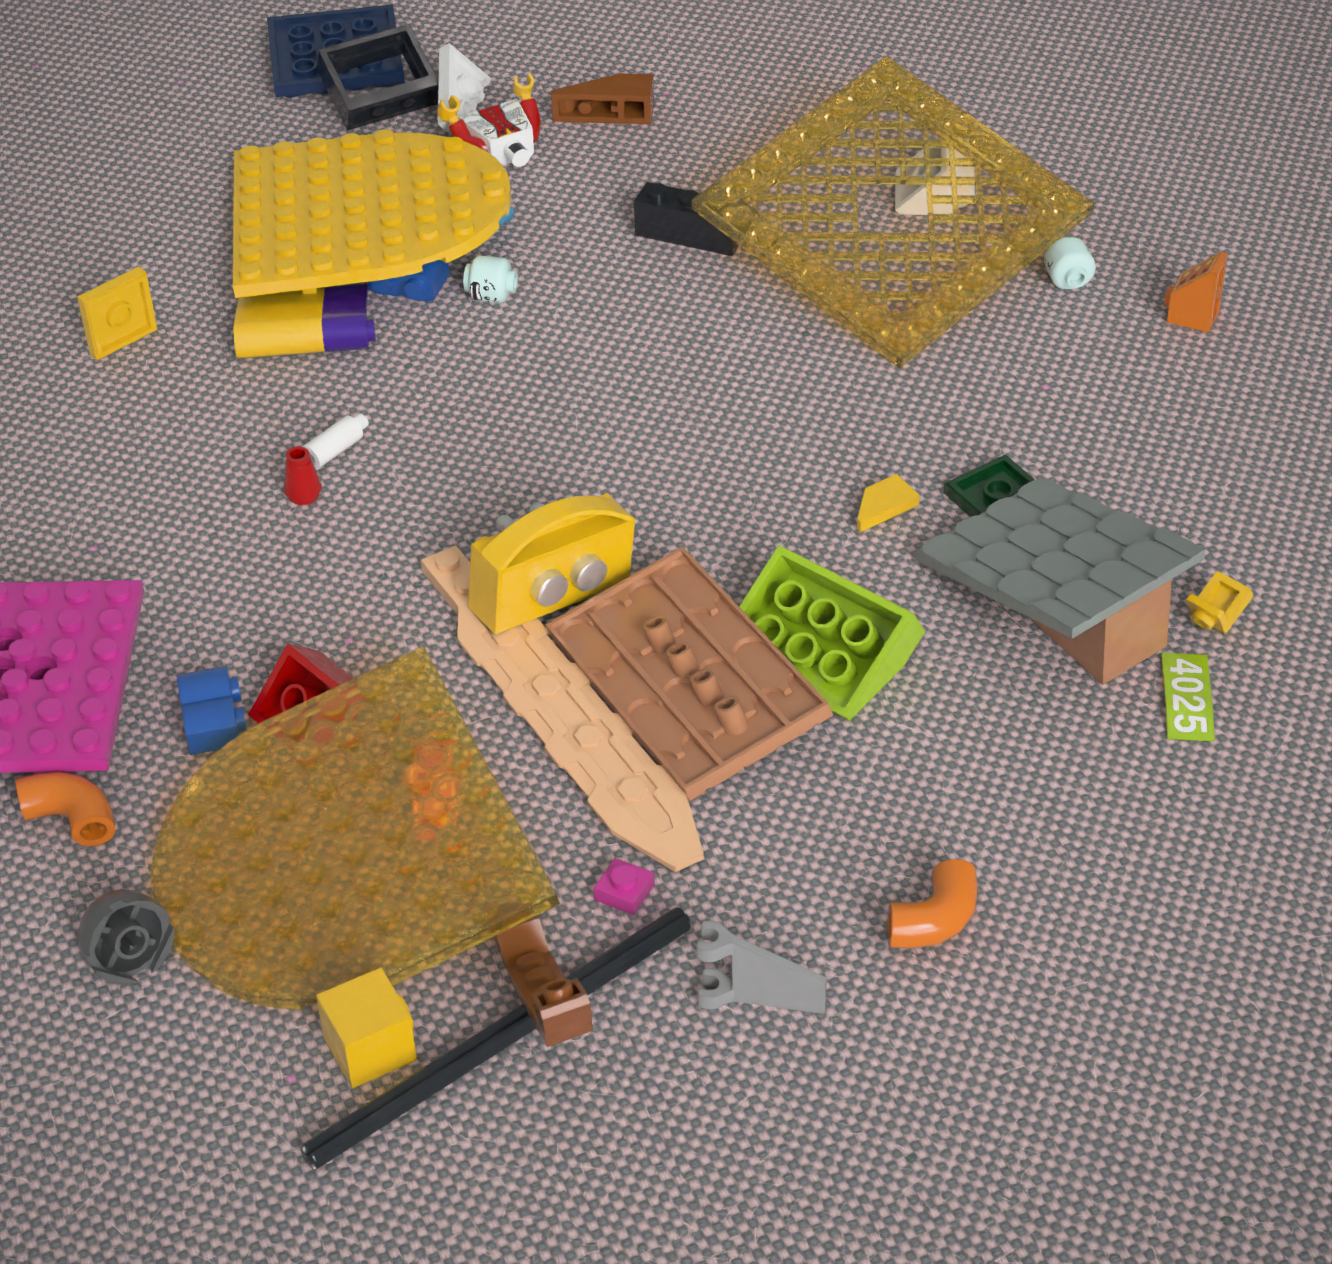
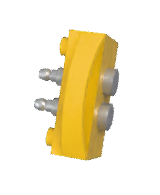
[468,493,635,635]

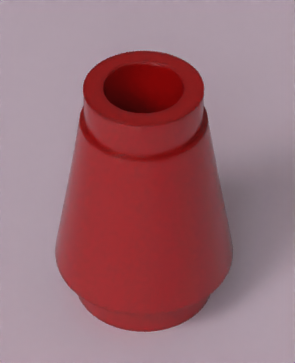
[283,446,322,505]

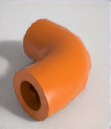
[15,771,115,847]
[887,859,978,948]

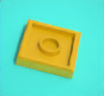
[77,266,158,360]

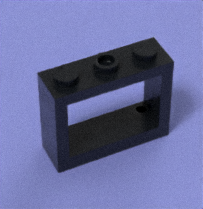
[317,24,439,131]

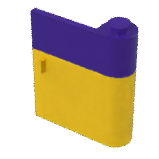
[233,284,376,359]

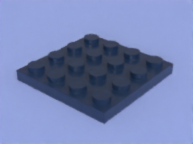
[267,4,405,98]

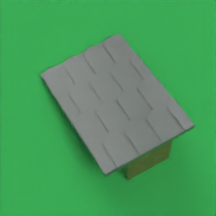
[916,478,1205,685]

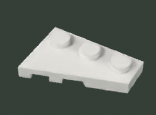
[437,43,491,135]

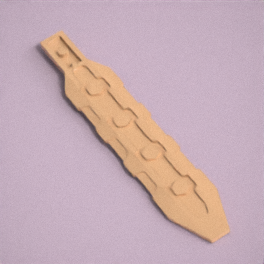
[421,545,704,873]

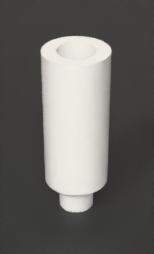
[302,414,369,470]

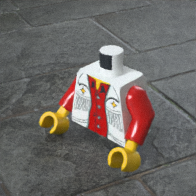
[437,73,541,167]

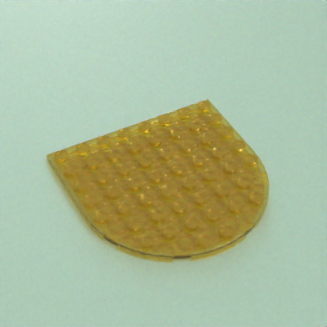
[151,646,560,1009]

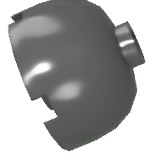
[78,889,175,984]

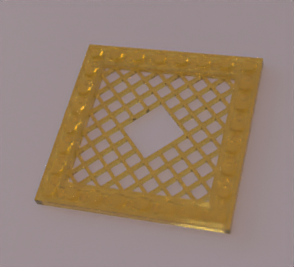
[692,55,1094,368]

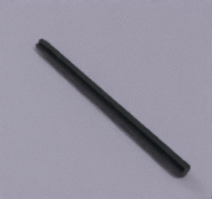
[300,907,691,1169]

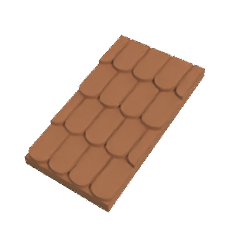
[545,546,833,801]

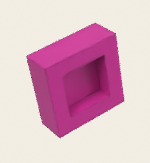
[593,858,655,915]

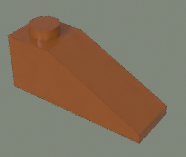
[551,73,654,124]

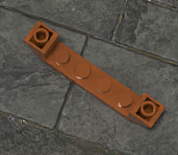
[488,904,593,1047]

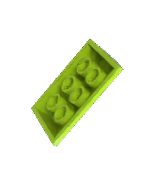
[739,545,925,721]

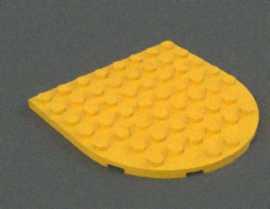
[233,129,512,298]

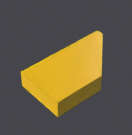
[857,474,920,532]

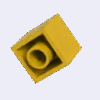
[316,967,417,1089]

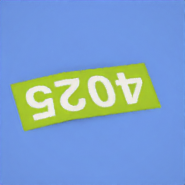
[1162,652,1215,742]

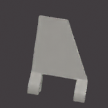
[697,921,827,1014]

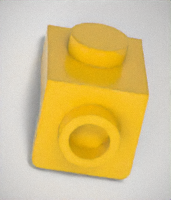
[1185,570,1254,634]

